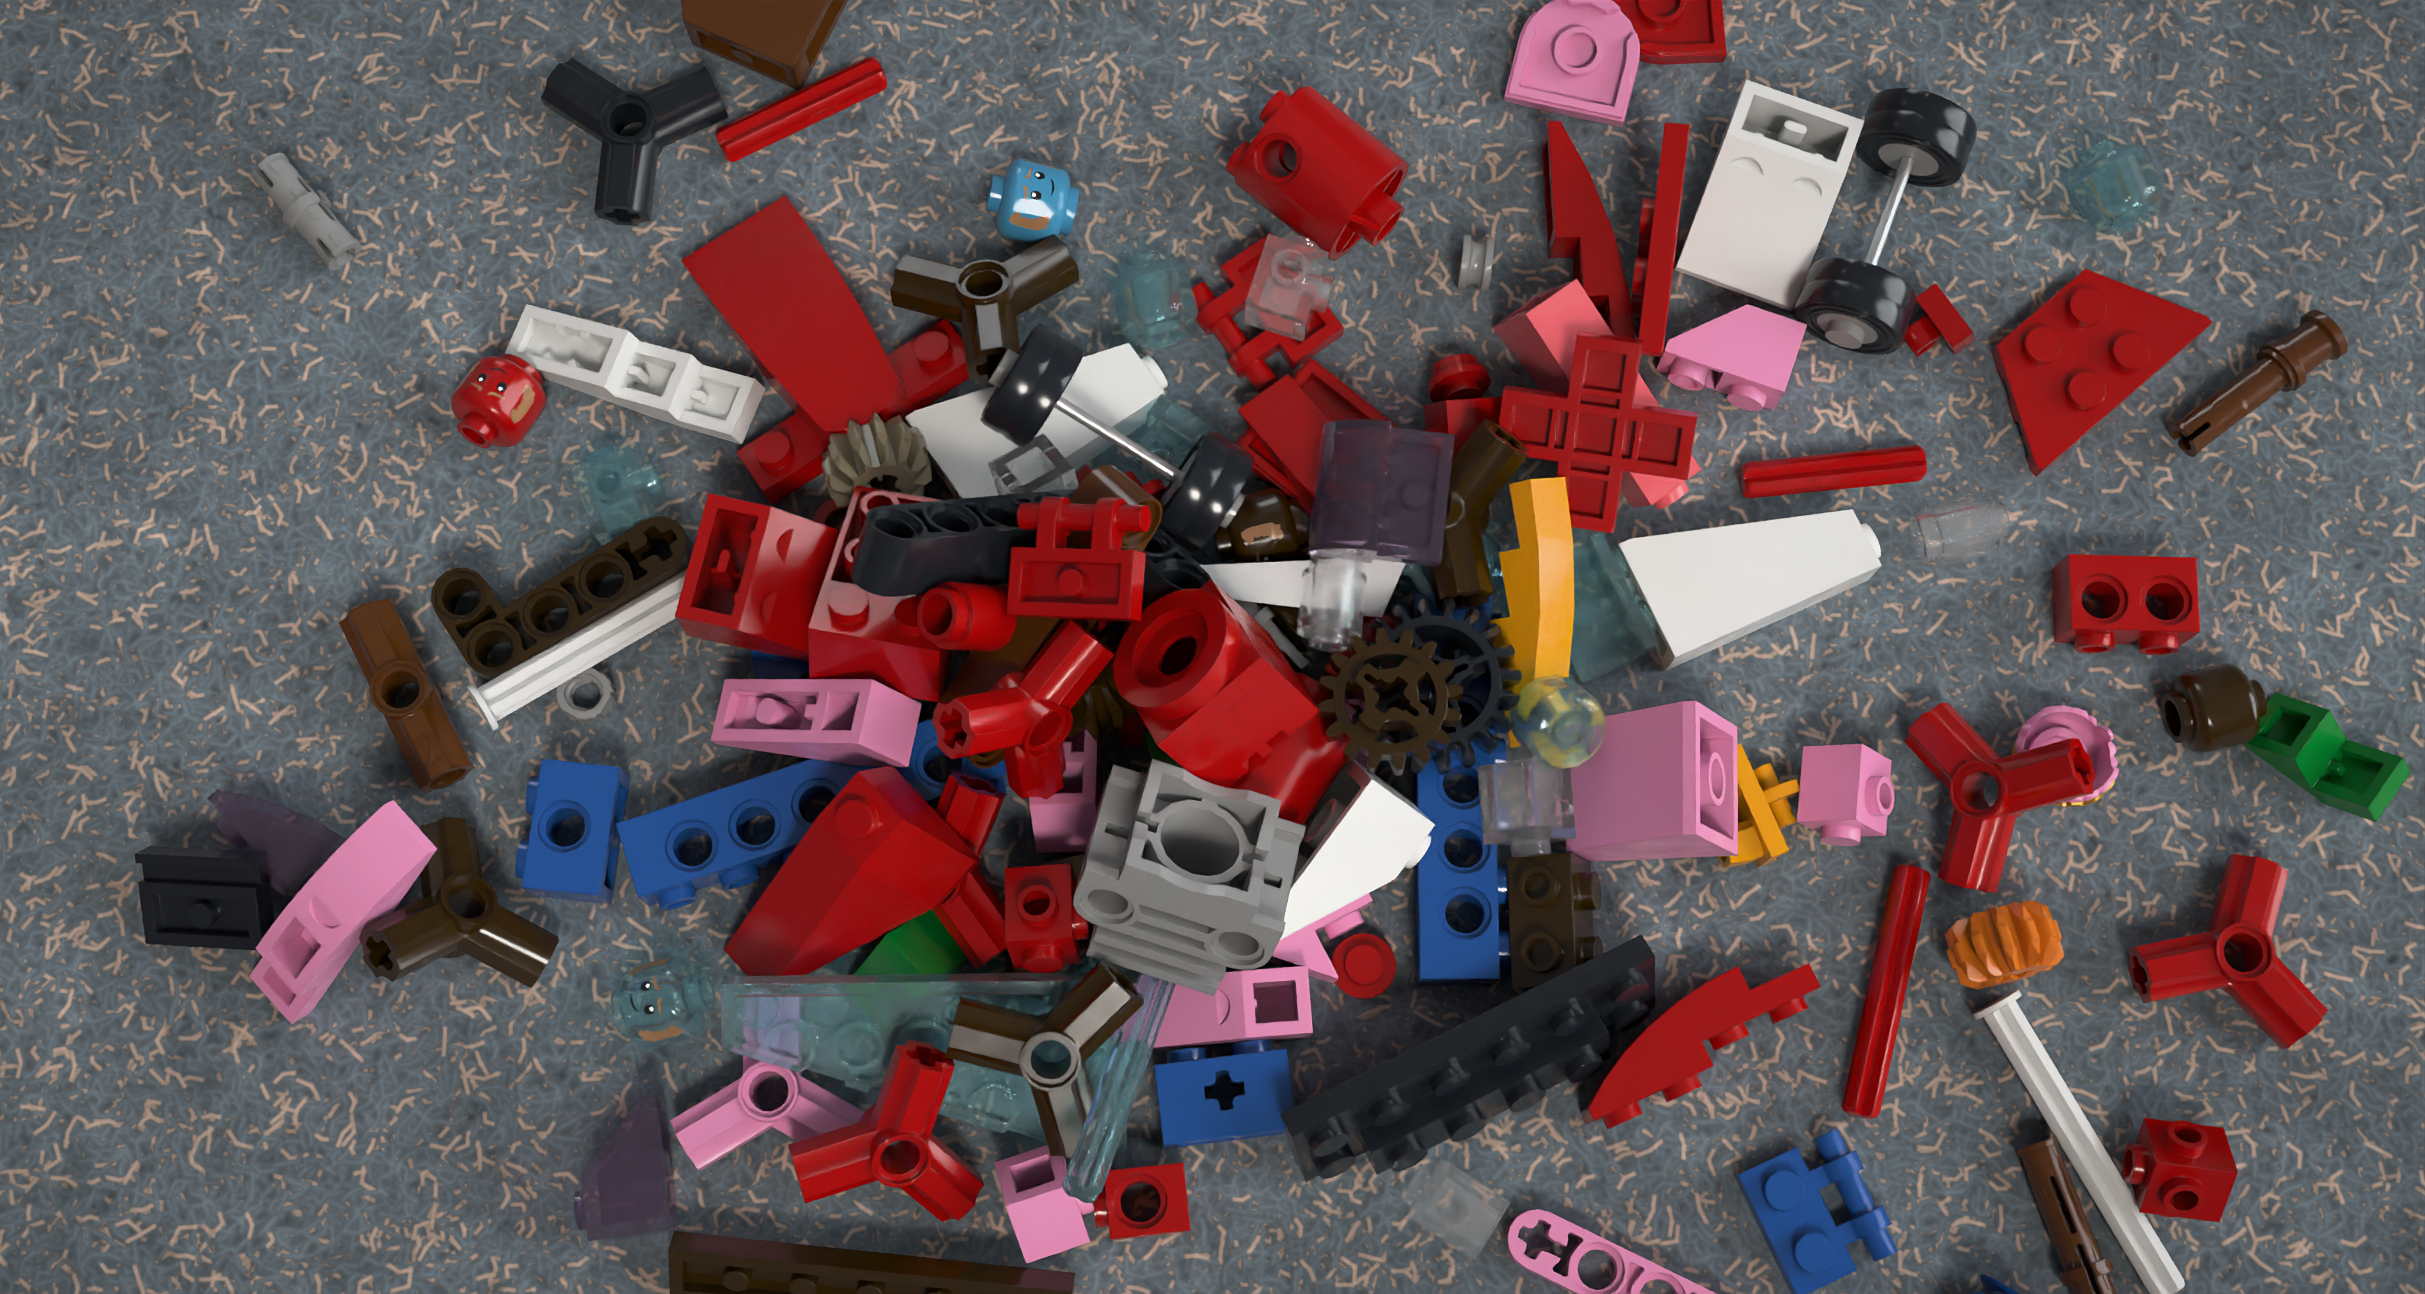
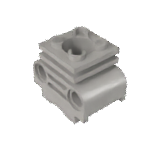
[1073,759,1306,996]

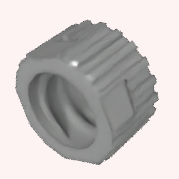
[555,667,617,725]

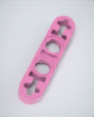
[1504,1209,1716,1294]

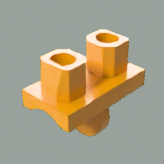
[1717,743,1800,868]

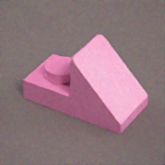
[1268,893,1373,984]

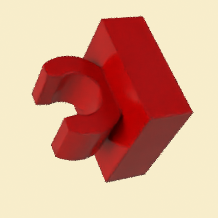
[1904,283,1975,357]

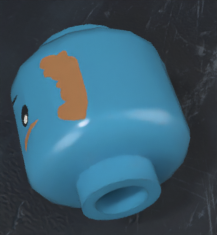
[985,158,1079,244]

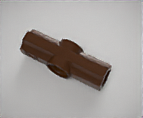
[339,598,475,793]

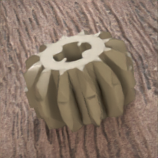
[821,413,932,509]

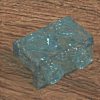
[1569,531,1658,688]

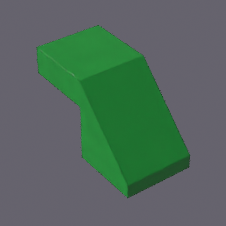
[2242,692,2411,822]

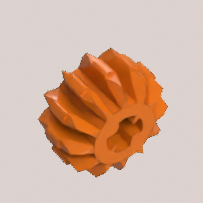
[1944,900,2064,990]

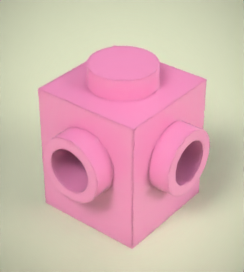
[1797,744,1895,846]
[994,1145,1094,1264]

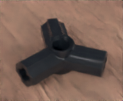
[541,58,729,226]

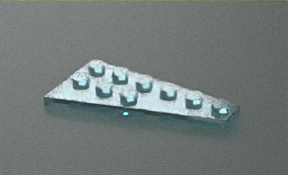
[721,972,1127,1169]

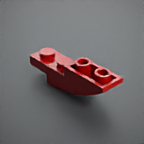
[1580,963,1821,1130]

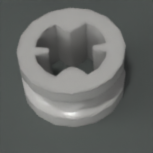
[1457,234,1495,293]

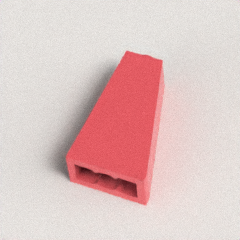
[1492,279,1702,510]

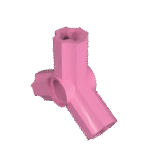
[670,991,865,1171]

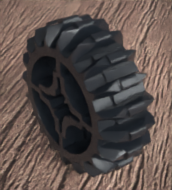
[1345,598,1522,775]

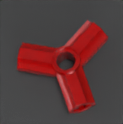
[932,619,1115,800]
[1904,703,2096,893]
[932,771,1007,969]
[2128,854,2328,1049]
[788,1040,984,1222]

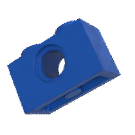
[515,759,631,904]

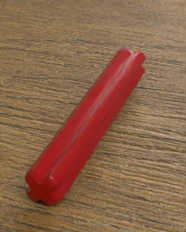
[1842,864,1931,1119]

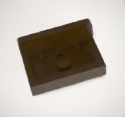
[1507,853,1604,989]

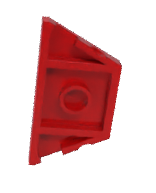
[1631,122,1690,357]
[1991,269,2213,477]

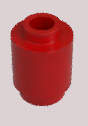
[917,582,1017,651]

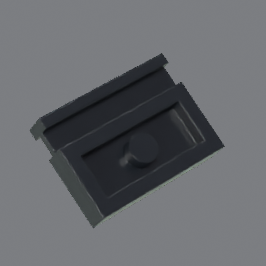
[135,846,274,951]

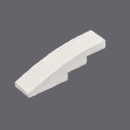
[505,304,766,444]

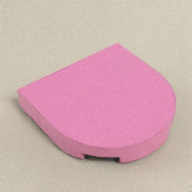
[1504,0,1640,128]

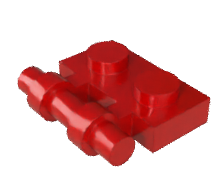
[1185,232,1344,393]
[1006,497,1151,622]

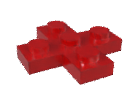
[1499,331,1698,533]

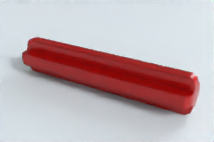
[715,57,887,162]
[1739,445,1927,499]

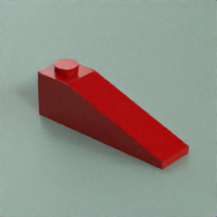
[723,765,981,991]

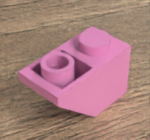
[1656,304,1807,411]

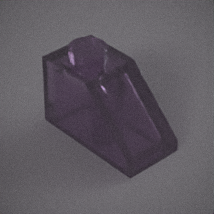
[574,1094,680,1243]

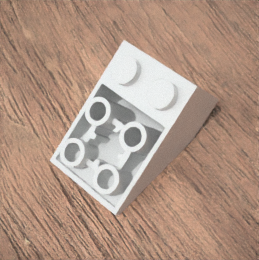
[1675,79,1864,312]

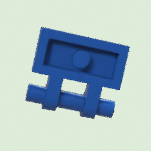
[1734,1128,1898,1294]

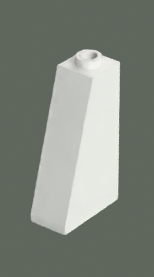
[905,343,1168,499]
[1610,509,1882,670]

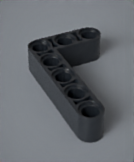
[850,488,1212,622]

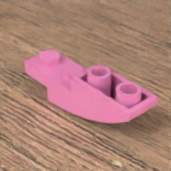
[249,800,437,1024]

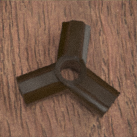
[890,234,1079,388]
[1355,418,1528,611]
[359,817,559,988]
[945,958,1144,1158]

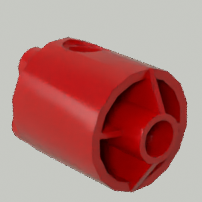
[1226,85,1409,261]
[1229,673,1348,826]

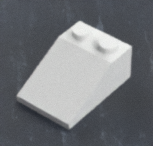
[1280,759,1435,940]

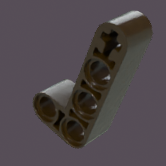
[431,516,694,682]

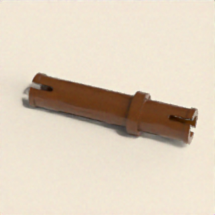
[2015,1137,2116,1294]

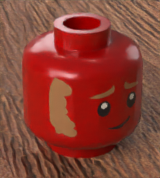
[451,353,546,449]

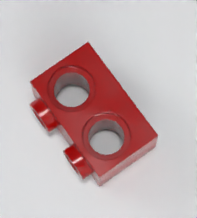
[2051,554,2200,655]

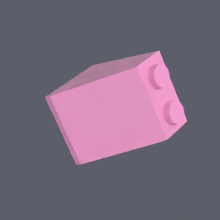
[1559,700,1738,862]

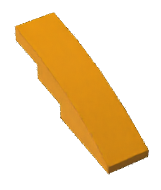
[1489,477,1575,748]

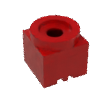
[1111,579,1320,788]

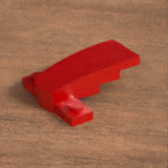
[681,196,969,505]

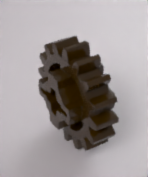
[1317,627,1463,776]

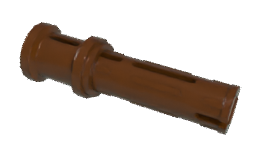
[2168,310,2348,457]

